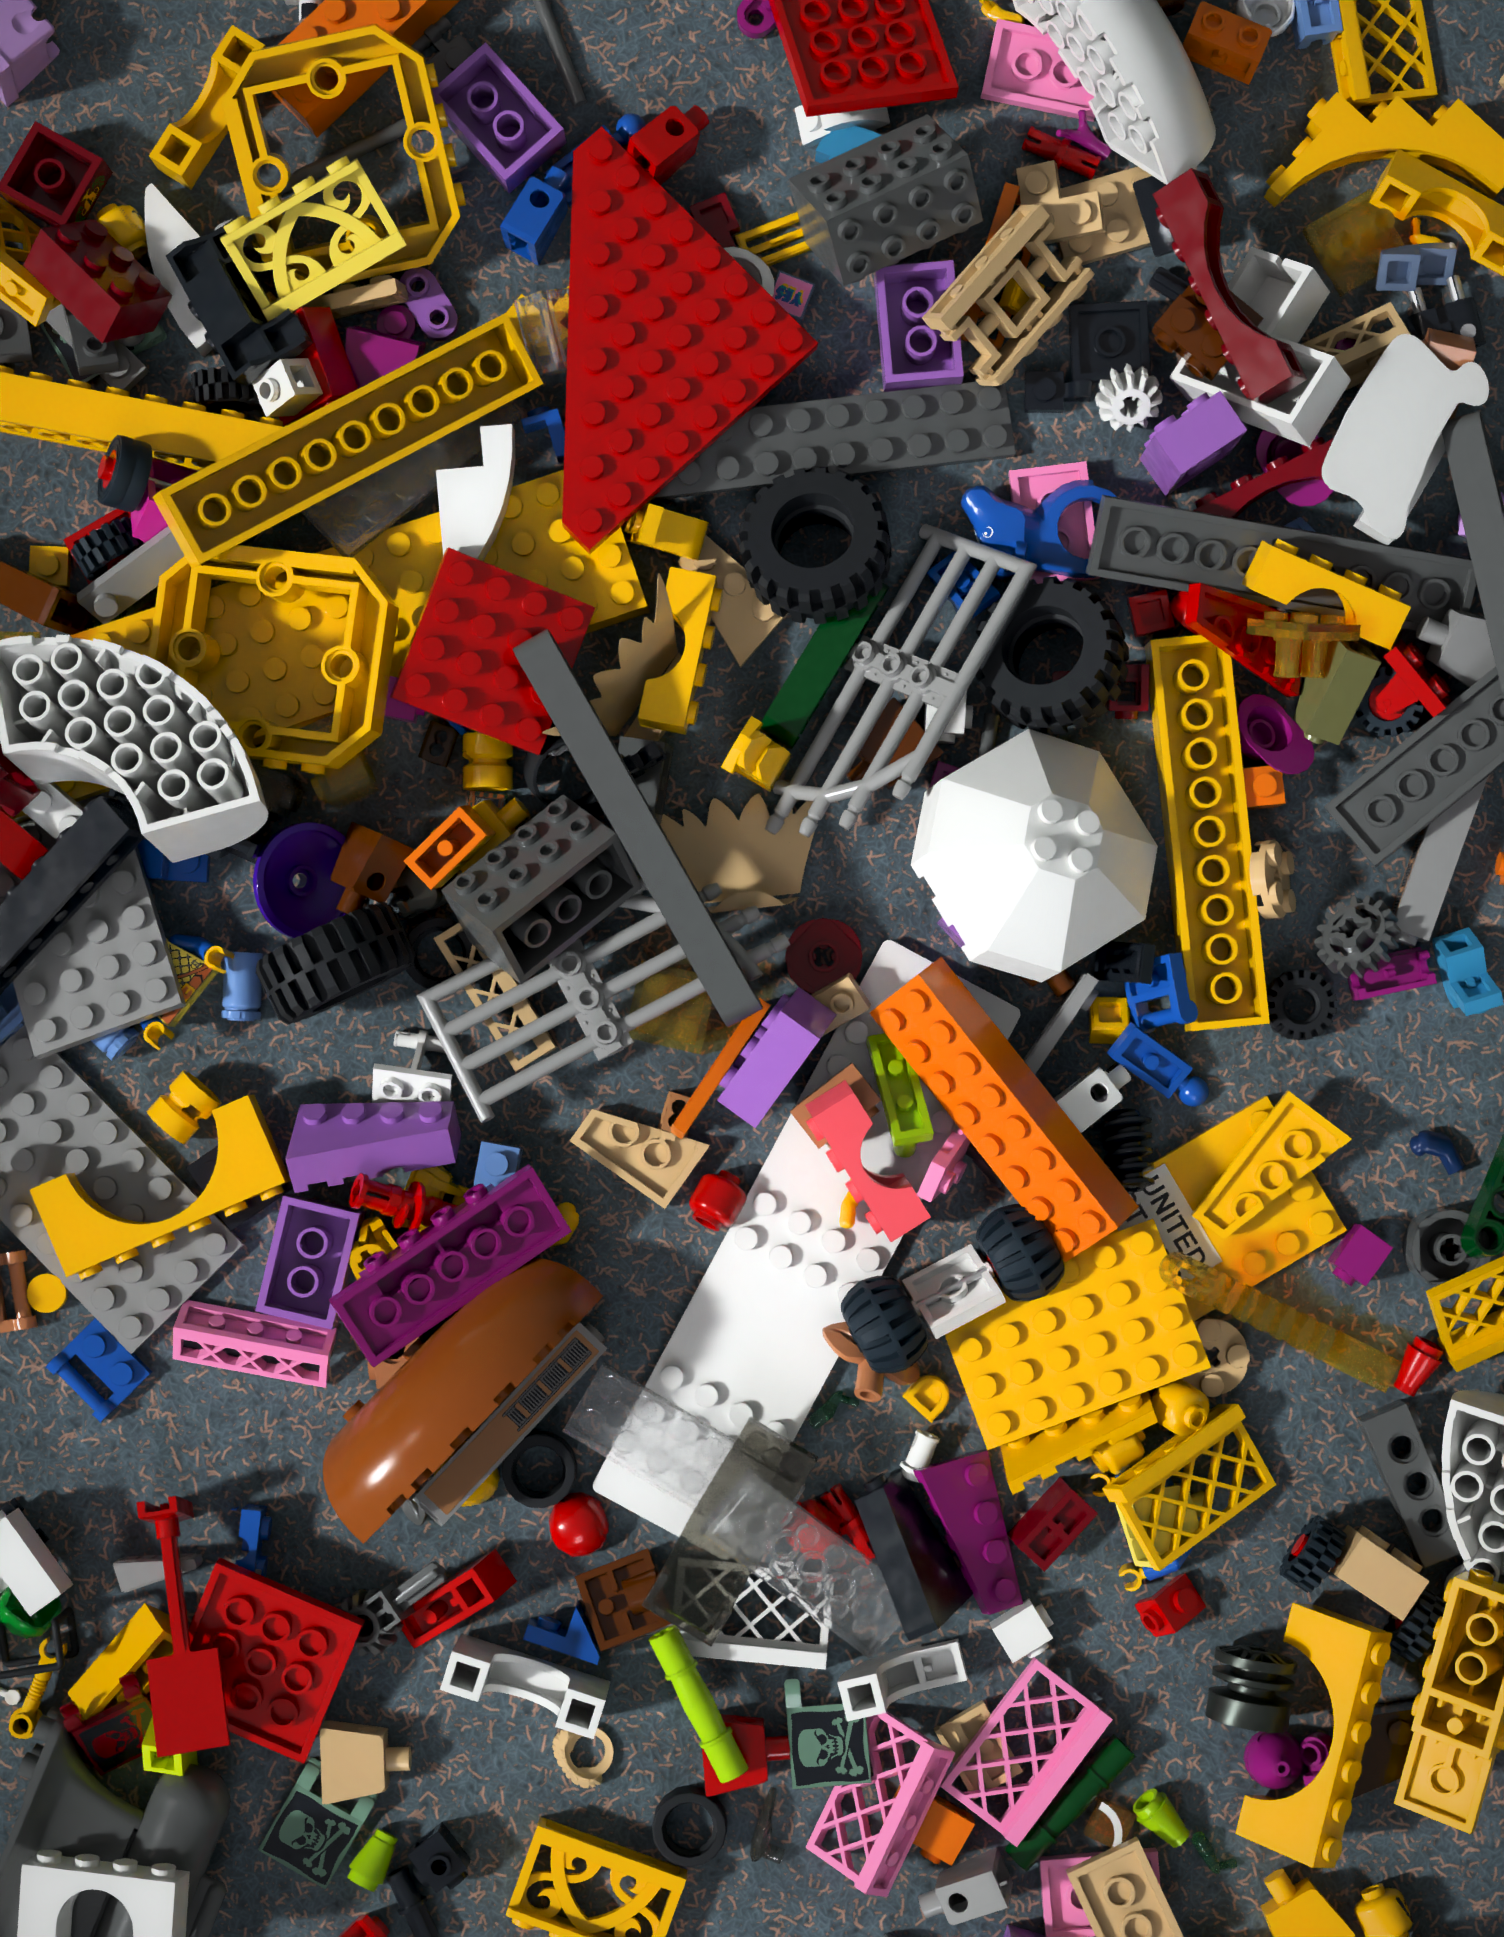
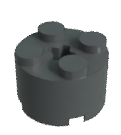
[1402,1208,1491,1286]

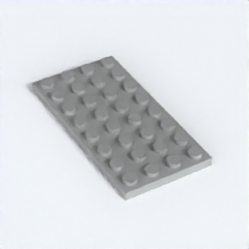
[0,1023,245,1354]

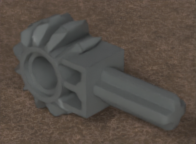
[340,1561,447,1656]

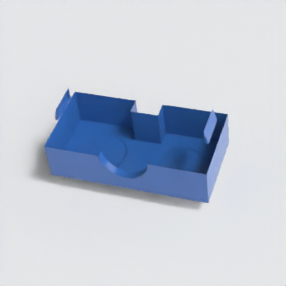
[230,1504,272,1577]

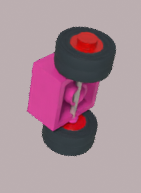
[97,435,257,546]

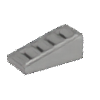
[113,1553,203,1593]

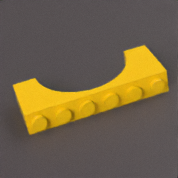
[29,1095,291,1280]
[1235,1603,1393,1868]

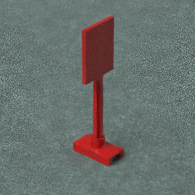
[136,1496,231,1758]

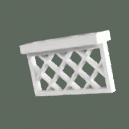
[672,1558,834,1670]

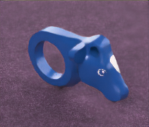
[961,479,1117,579]

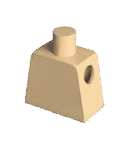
[319,1720,412,1804]

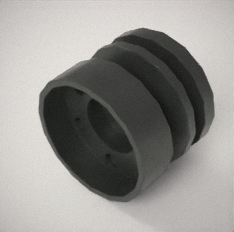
[1205,1645,1298,1733]

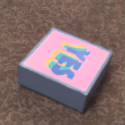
[773,270,815,323]

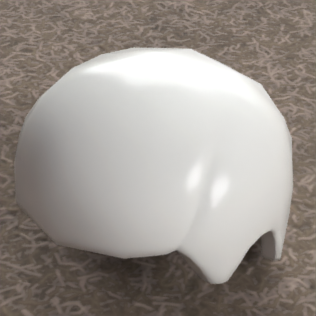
[1236,0,1295,37]

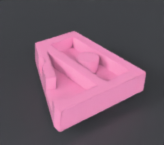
[917,1128,970,1203]

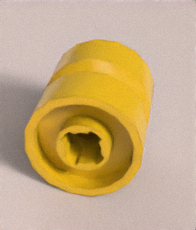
[463,732,513,791]
[147,1070,222,1144]

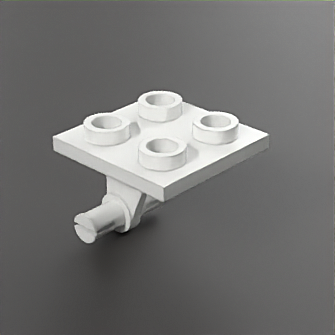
[372,1030,453,1103]

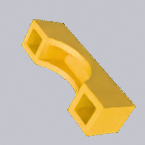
[149,25,266,190]
[1369,148,1504,276]
[1242,538,1411,650]
[638,567,723,735]

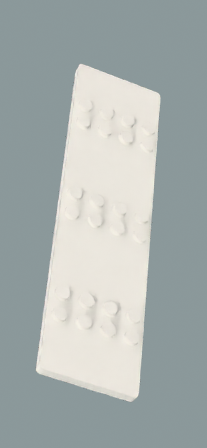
[593,940,1020,1561]

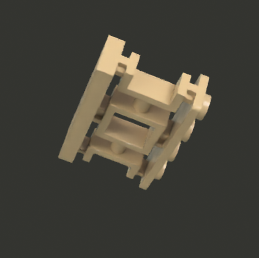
[922,204,1095,387]

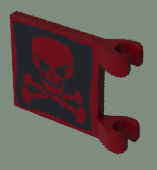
[59,1672,152,1776]

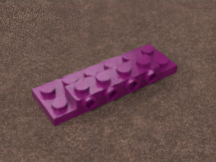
[328,1165,572,1368]

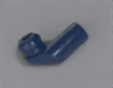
[1410,1130,1466,1175]

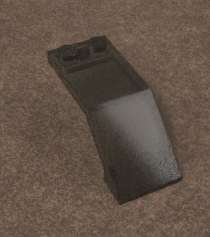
[641,1417,818,1647]

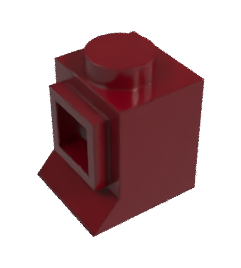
[1106,664,1150,719]

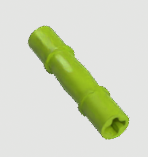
[648,1625,749,1783]

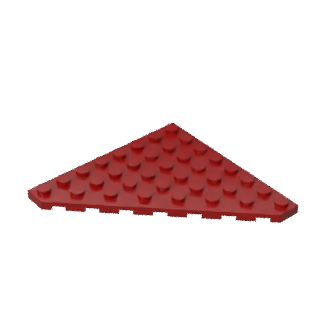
[562,126,818,554]

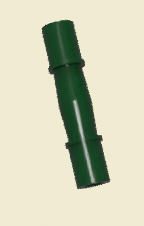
[1004,1734,1136,1871]

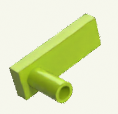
[866,1033,934,1158]

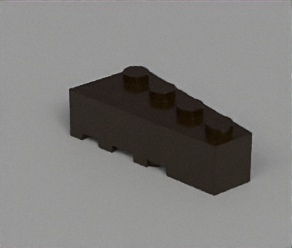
[1329,1698,1415,1799]

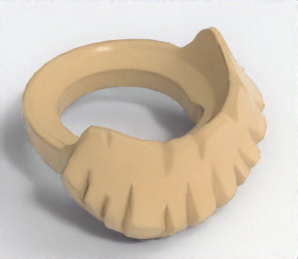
[552,1728,614,1788]

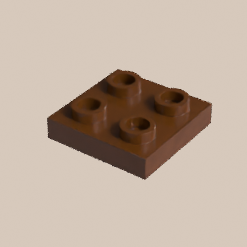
[575,1548,676,1653]

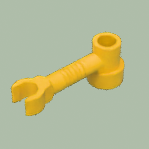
[9,1636,68,1739]

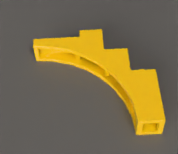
[1264,92,1504,208]

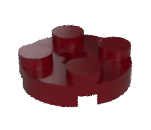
[785,918,863,994]

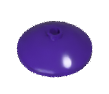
[253,822,346,938]

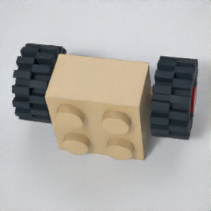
[1279,1515,1447,1662]

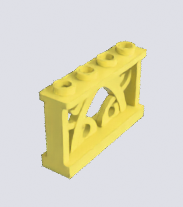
[220,156,406,322]

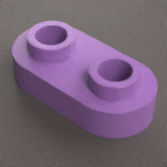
[400,267,459,342]

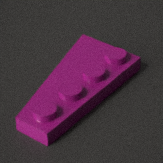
[913,1450,1023,1615]

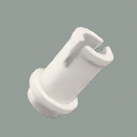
[900,1429,940,1483]

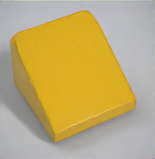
[1089,997,1130,1044]

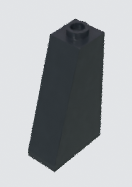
[855,1472,974,1641]

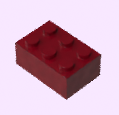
[23,219,173,343]

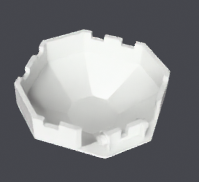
[911,729,1158,983]

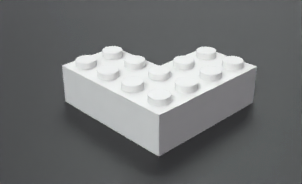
[1169,247,1351,447]

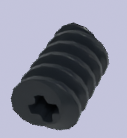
[1102,1108,1155,1194]

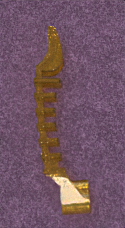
[1159,1252,1401,1393]

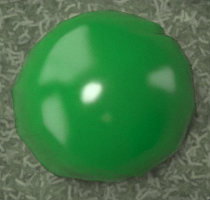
[0,1587,62,1639]

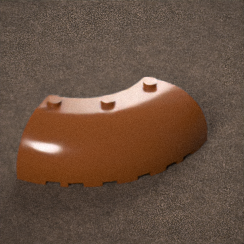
[323,1258,603,1544]

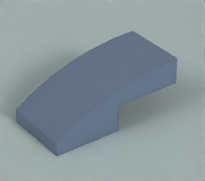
[1375,243,1457,291]

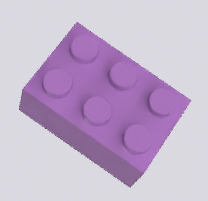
[432,42,567,193]
[874,260,964,392]
[1140,391,1247,497]
[717,987,837,1128]
[255,1194,366,1330]

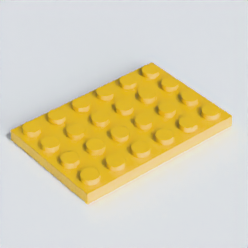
[945,1218,1211,1450]

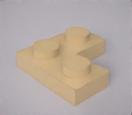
[1016,160,1106,245]

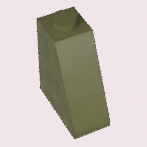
[1293,623,1381,745]

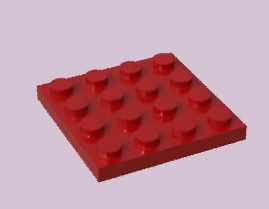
[768,0,959,117]
[390,547,596,755]
[189,1558,365,1764]

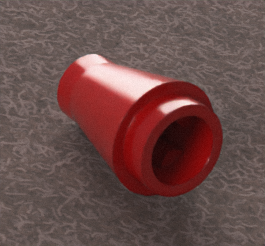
[1393,1335,1444,1397]

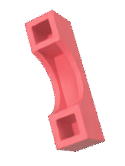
[805,1080,931,1242]

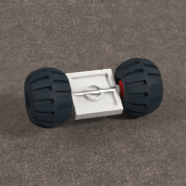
[841,1204,1065,1373]

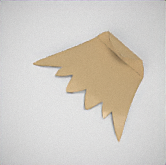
[542,573,698,741]
[660,794,814,913]

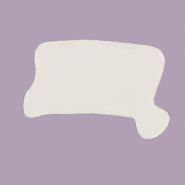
[1322,334,1489,539]

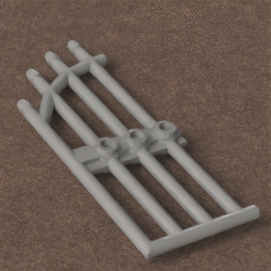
[765,524,1037,838]
[416,878,790,1123]

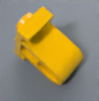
[622,503,709,561]

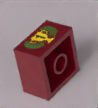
[0,121,113,226]

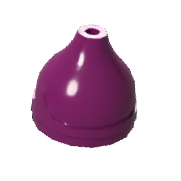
[1244,1732,1304,1789]

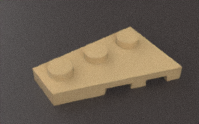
[678,535,788,668]
[570,1109,710,1209]

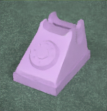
[0,0,60,107]

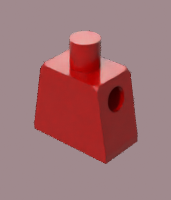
[627,105,709,185]
[702,1714,790,1797]

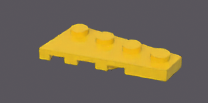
[1191,1090,1352,1240]
[1000,1391,1158,1495]

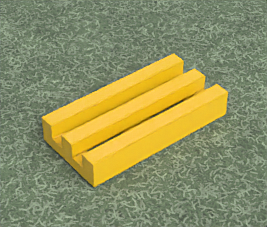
[735,212,811,267]

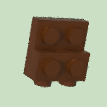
[1151,285,1264,381]

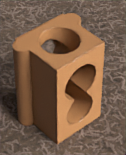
[657,1091,690,1137]

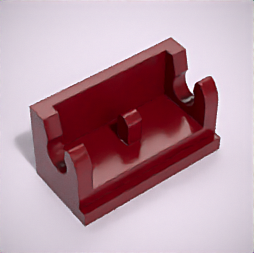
[1007,1477,1098,1572]

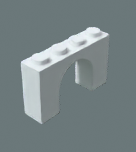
[0,1508,74,1616]
[440,1633,610,1739]
[17,1849,190,1937]

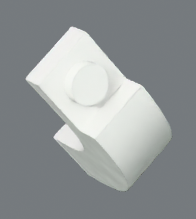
[837,1639,968,1721]

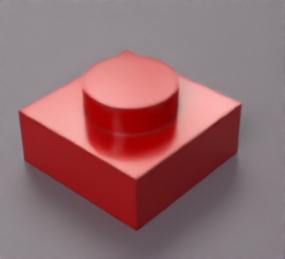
[1127,589,1175,638]

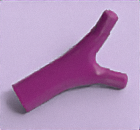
[1056,110,1112,161]

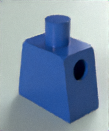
[500,166,572,266]

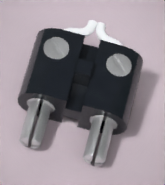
[1407,275,1486,348]

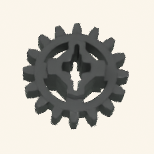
[1314,895,1401,979]

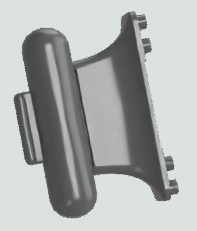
[0,1706,231,1937]

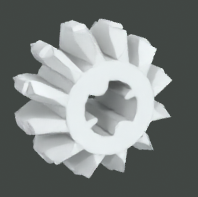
[1095,363,1163,433]

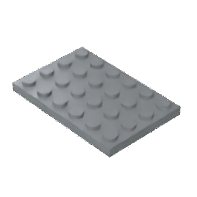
[0,791,186,1059]

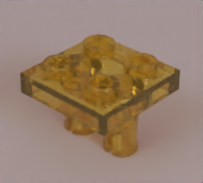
[1302,189,1405,297]
[1246,611,1361,678]

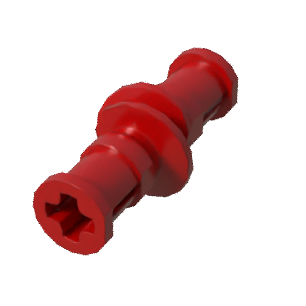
[349,1173,459,1230]

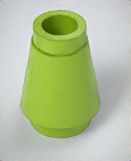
[1133,1788,1190,1848]
[347,1828,398,1892]

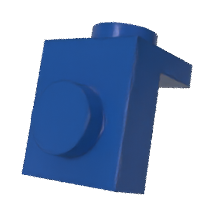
[521,406,565,464]

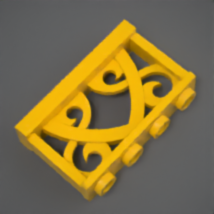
[506,1816,688,1937]

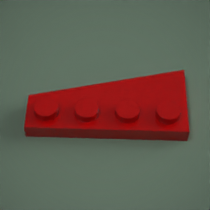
[1185,583,1307,697]

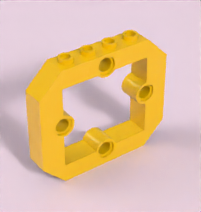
[221,24,466,284]
[148,545,399,775]

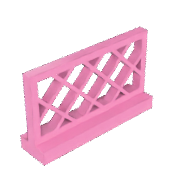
[940,1657,1113,1847]
[805,1711,955,1897]

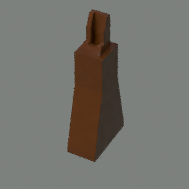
[0,559,91,635]

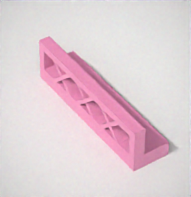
[173,1300,337,1388]

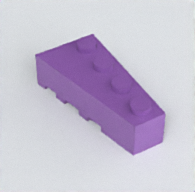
[285,1101,461,1193]

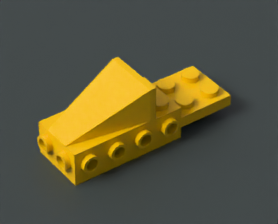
[1394,1568,1504,1834]

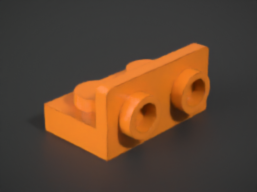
[1183,1,1272,85]

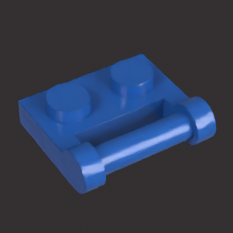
[1124,952,1198,1034]
[46,1318,152,1423]

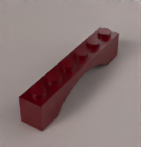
[1152,168,1307,404]
[1193,429,1338,518]

